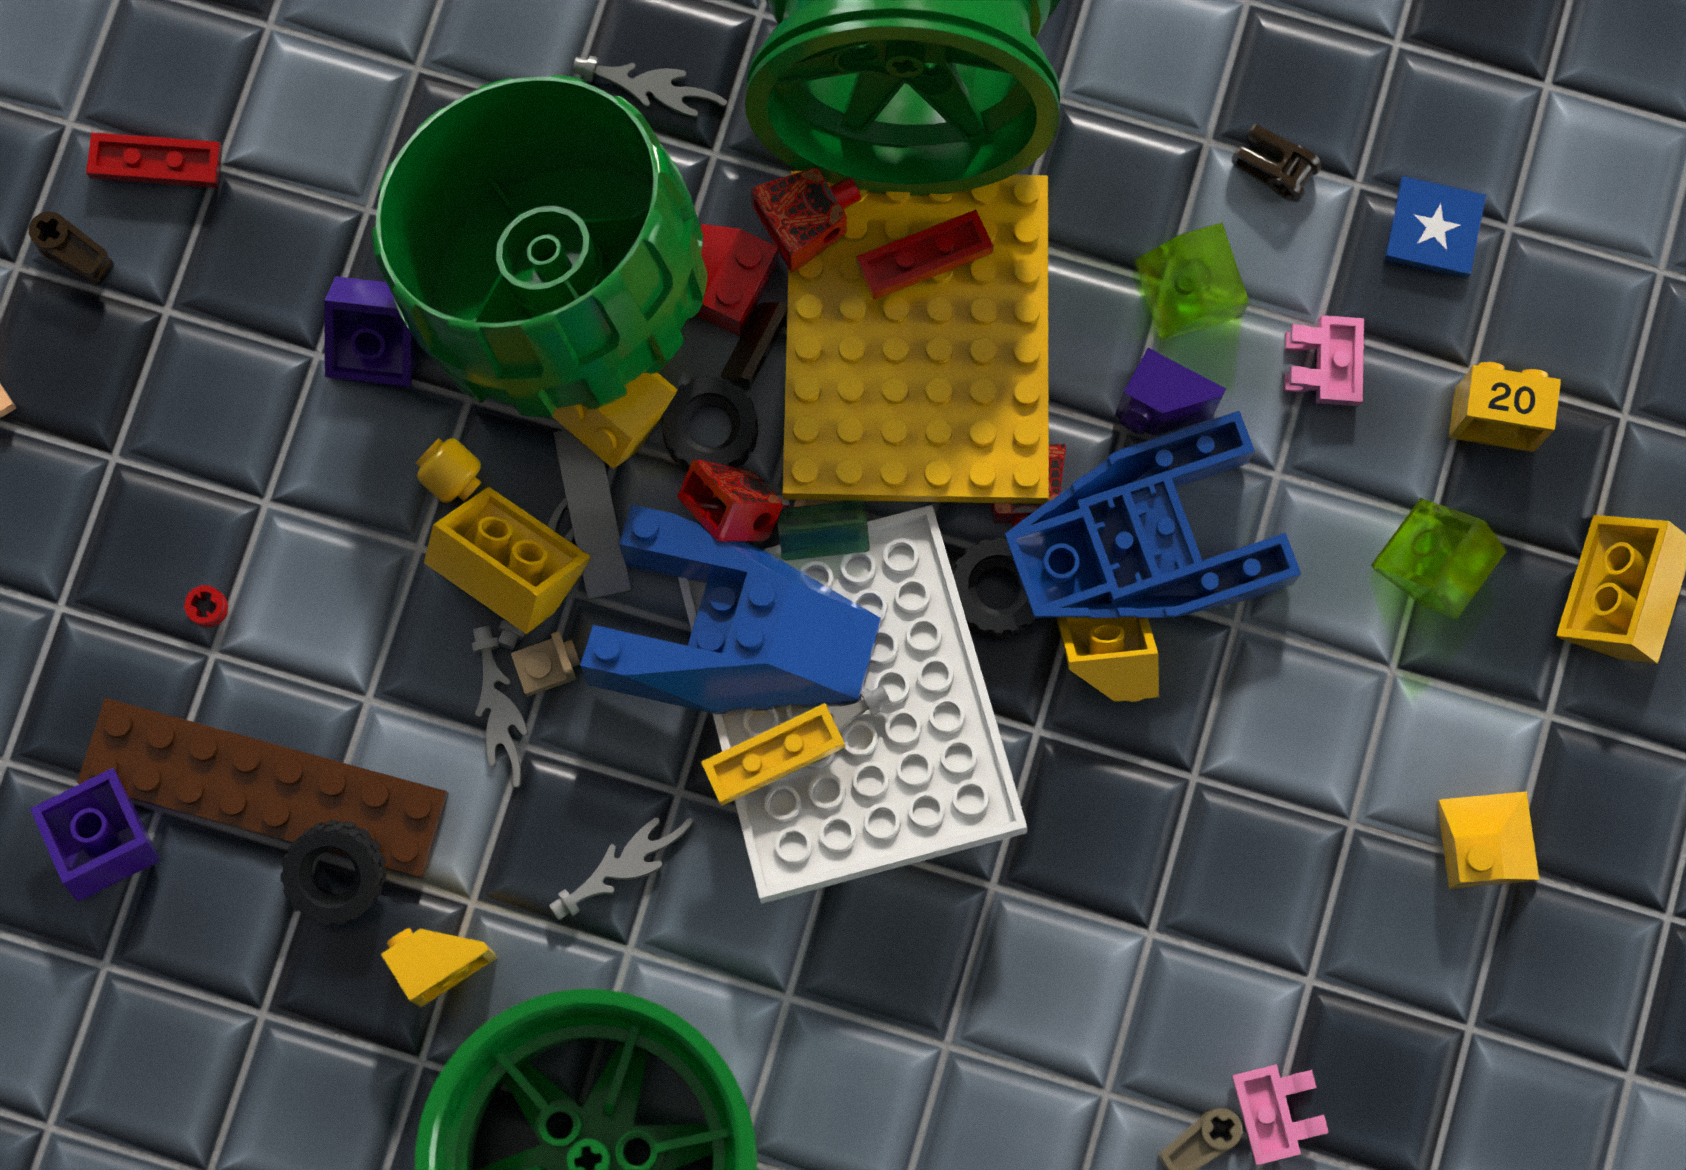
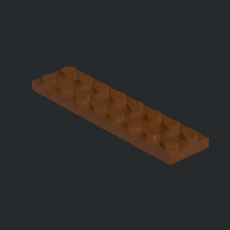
[77,698,449,879]

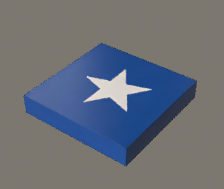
[1384,176,1486,279]

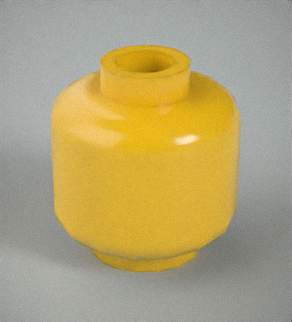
[415,438,481,503]

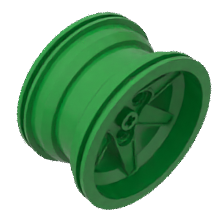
[745,0,1060,196]
[415,989,757,1170]

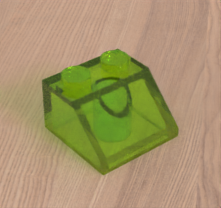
[1134,222,1249,341]
[1371,498,1507,619]

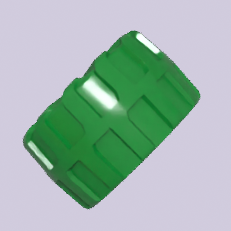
[372,75,708,418]

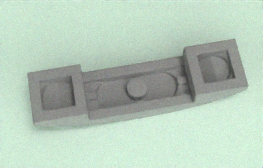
[554,430,632,601]

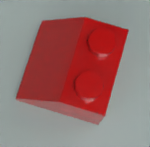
[696,224,779,337]

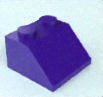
[324,276,418,387]
[1115,348,1226,436]
[30,768,161,902]

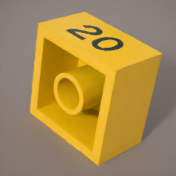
[1448,362,1561,452]

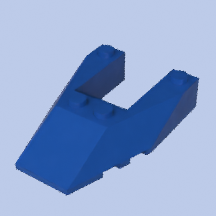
[1004,410,1301,618]
[580,505,881,714]

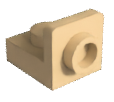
[511,631,580,697]

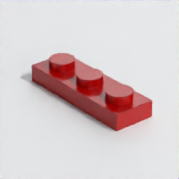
[86,132,223,188]
[856,210,994,300]

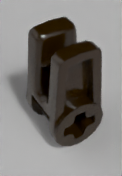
[1232,123,1322,202]
[29,211,114,285]

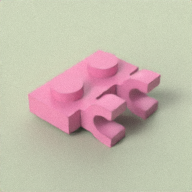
[1283,315,1364,406]
[1231,1064,1329,1165]

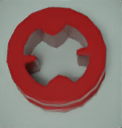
[184,585,229,628]

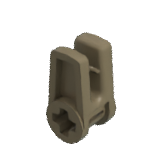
[1158,1108,1242,1170]

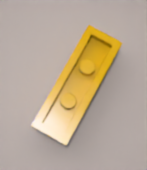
[701,703,846,806]

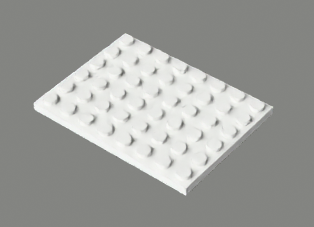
[678,505,1027,904]

